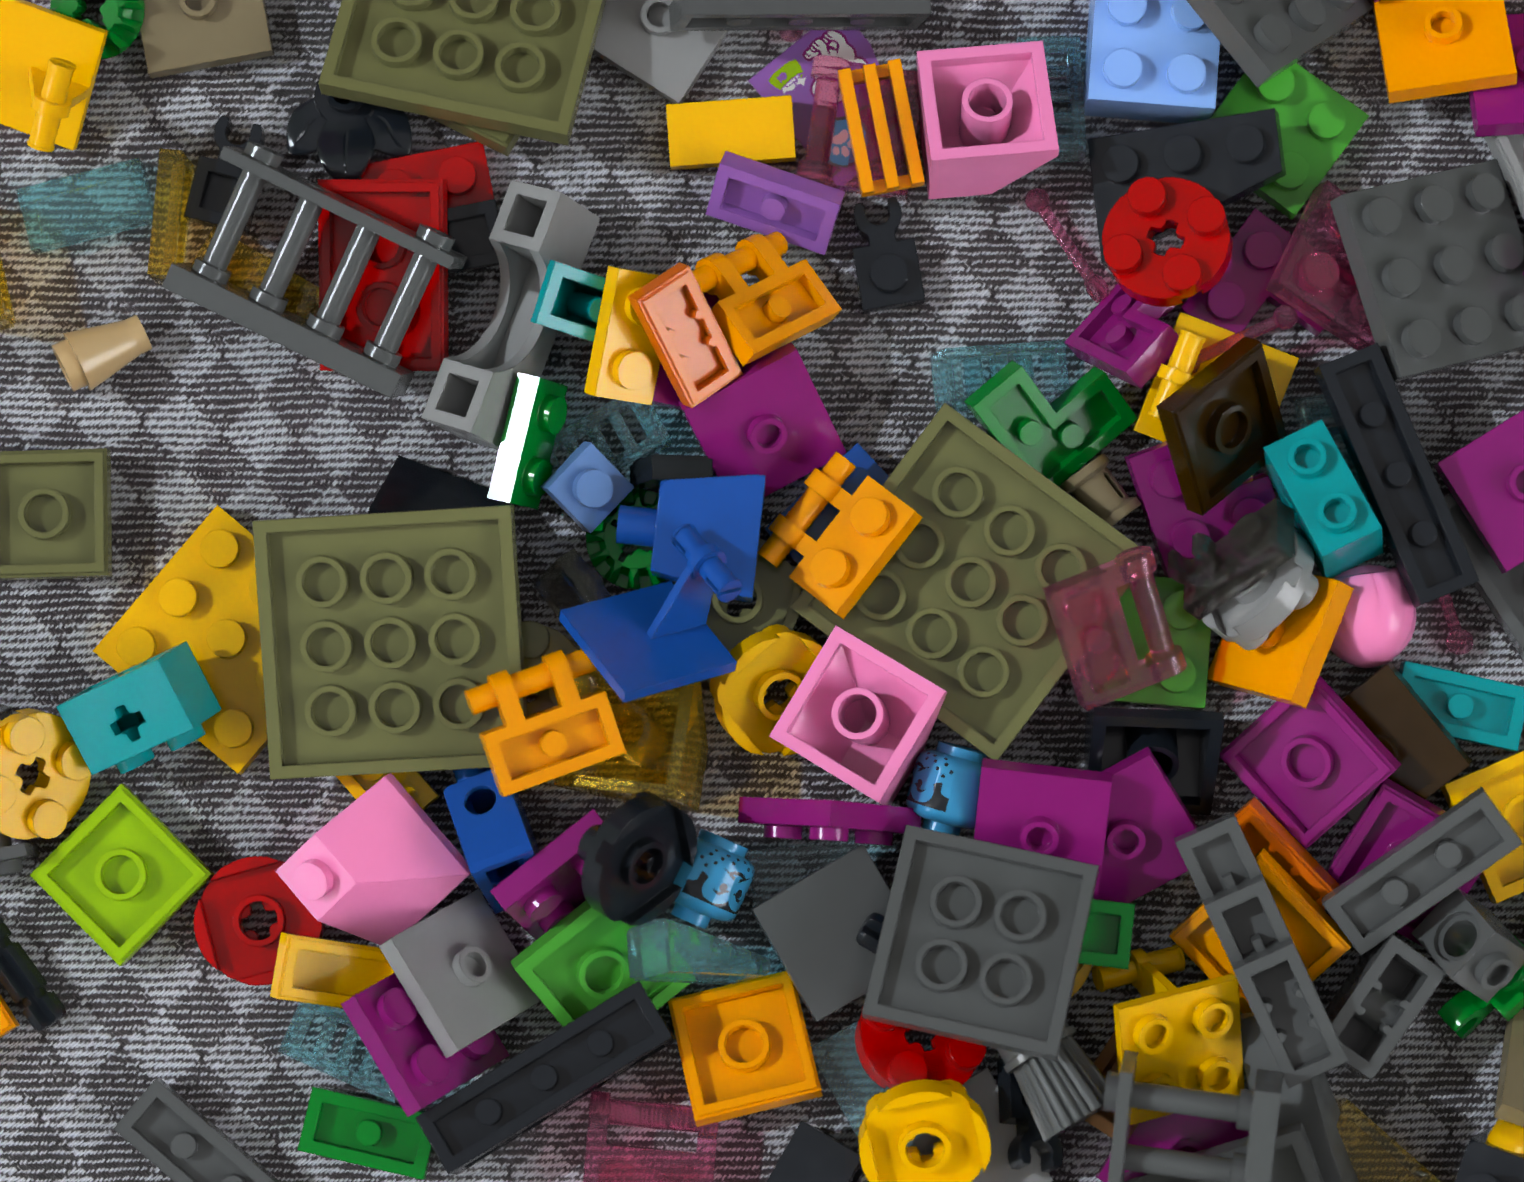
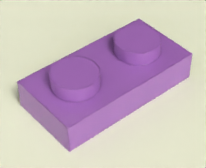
[706,151,845,255]

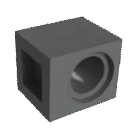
[1411,888,1524,1003]

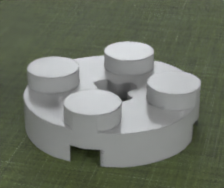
[1198,522,1319,651]

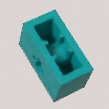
[1263,419,1383,578]
[56,641,222,775]

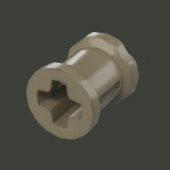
[1059,453,1142,526]

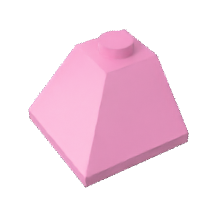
[916,40,1059,200]
[769,626,947,806]
[275,773,471,945]

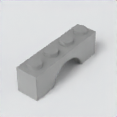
[421,180,600,450]

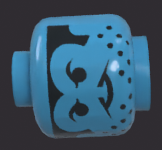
[906,741,987,836]
[671,828,755,929]

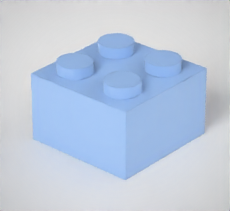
[1081,0,1220,124]

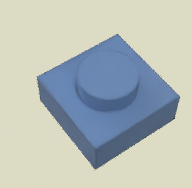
[541,441,634,533]

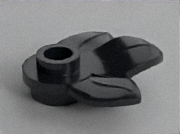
[286,80,413,179]

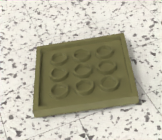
[318,0,606,146]
[790,403,1152,760]
[252,505,528,780]

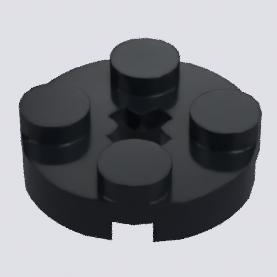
[578,791,697,926]

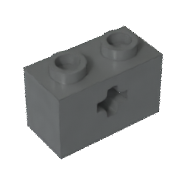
[1325,935,1446,1080]

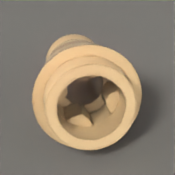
[52,315,152,392]

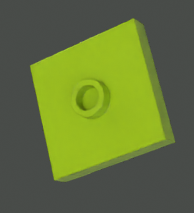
[30,783,215,966]

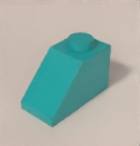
[531,260,606,342]

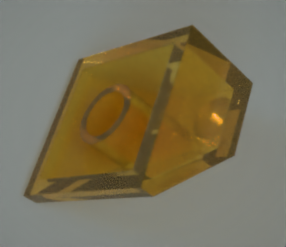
[554,668,708,812]

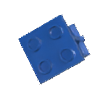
[559,523,742,703]

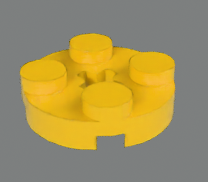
[709,624,822,756]
[0,708,91,840]
[858,1079,991,1182]

